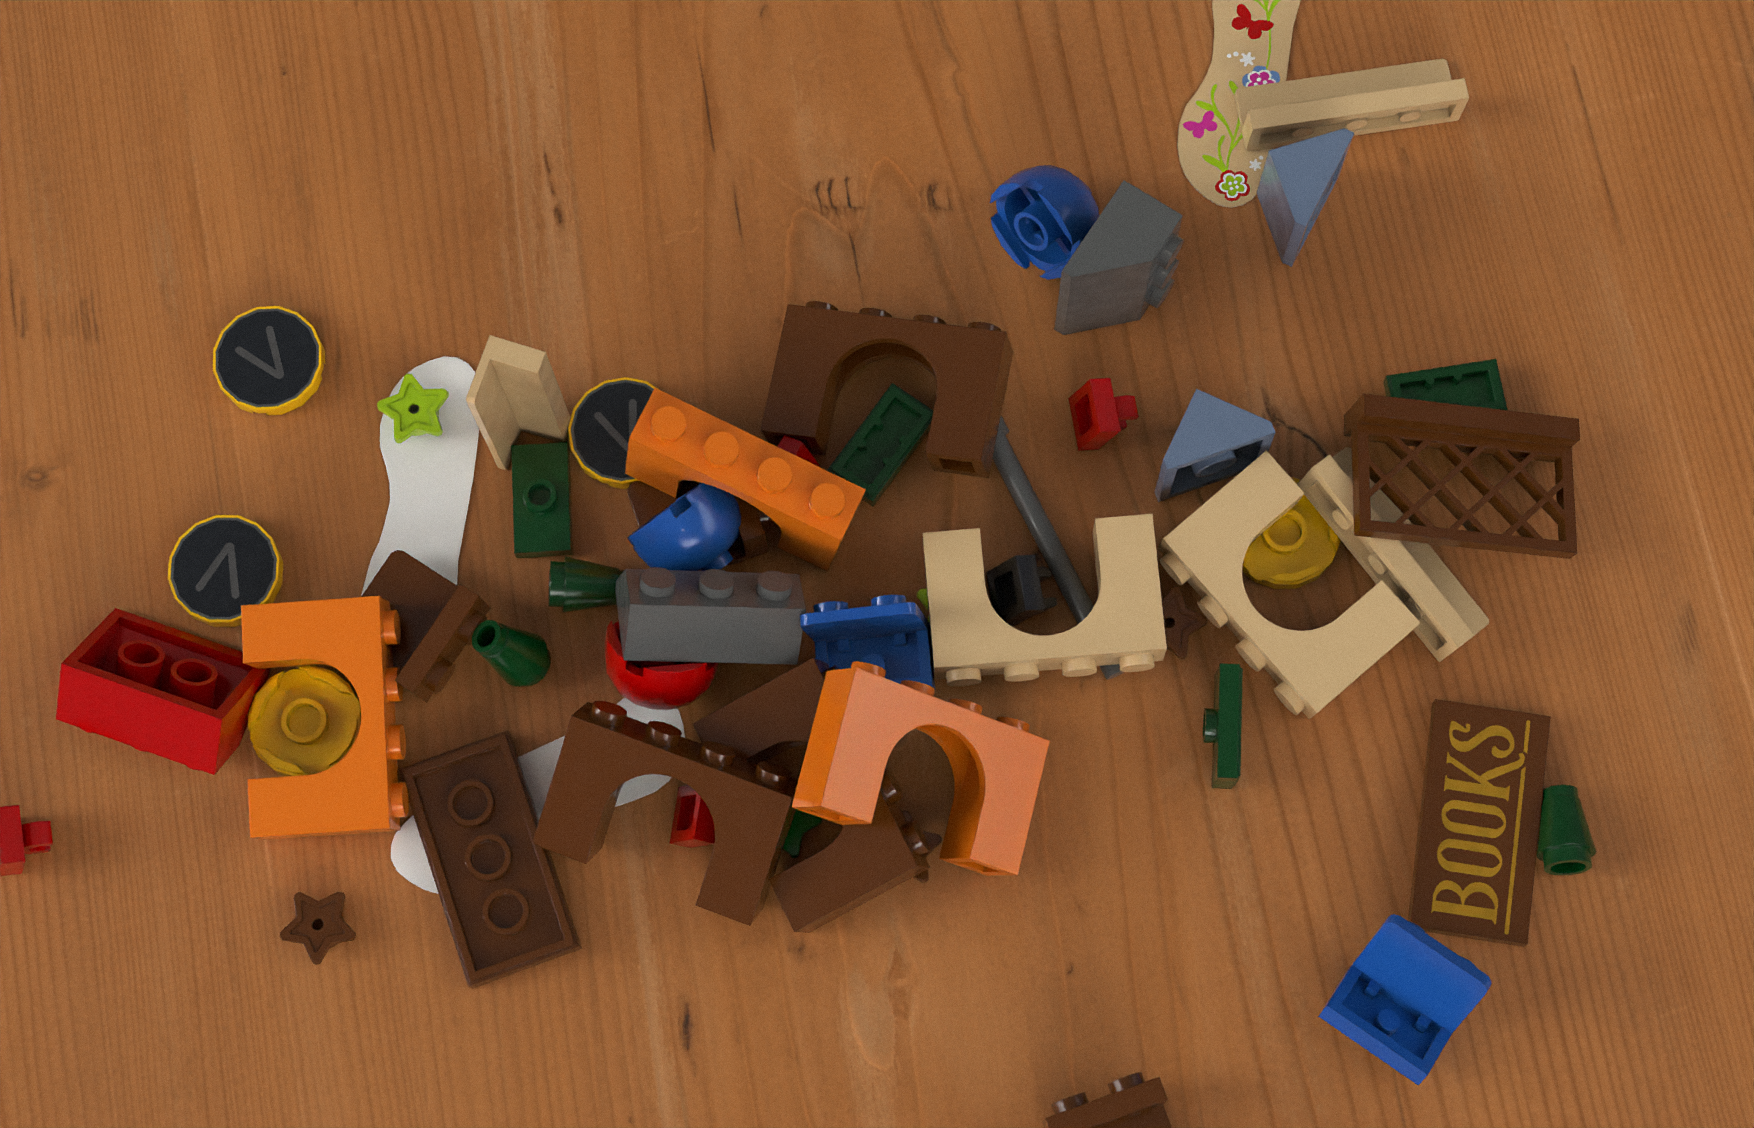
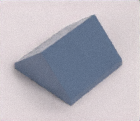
[1257,128,1354,267]
[1155,389,1276,502]

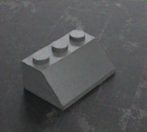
[1054,180,1184,335]
[615,567,806,665]

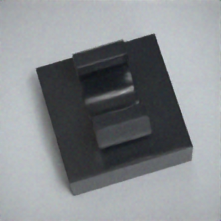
[986,555,1057,626]

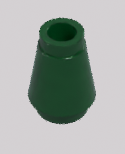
[548,556,624,613]
[472,620,551,686]
[1537,785,1597,875]

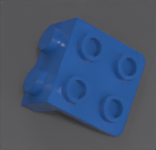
[800,595,935,689]
[1318,914,1492,1086]

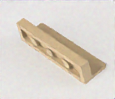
[1234,59,1469,151]
[466,335,571,470]
[1297,447,1489,662]

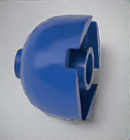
[990,165,1099,280]
[627,483,741,571]

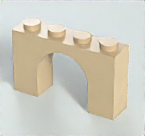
[1158,450,1421,719]
[923,514,1167,686]

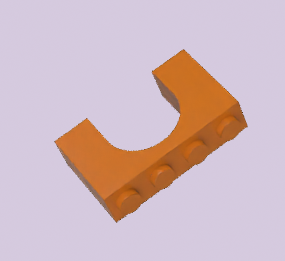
[625,388,866,571]
[241,596,409,840]
[792,661,1050,876]

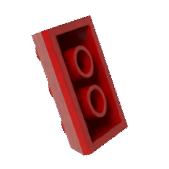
[56,608,271,775]

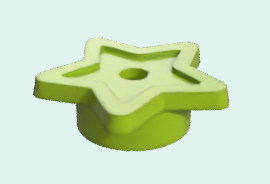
[377,374,449,444]

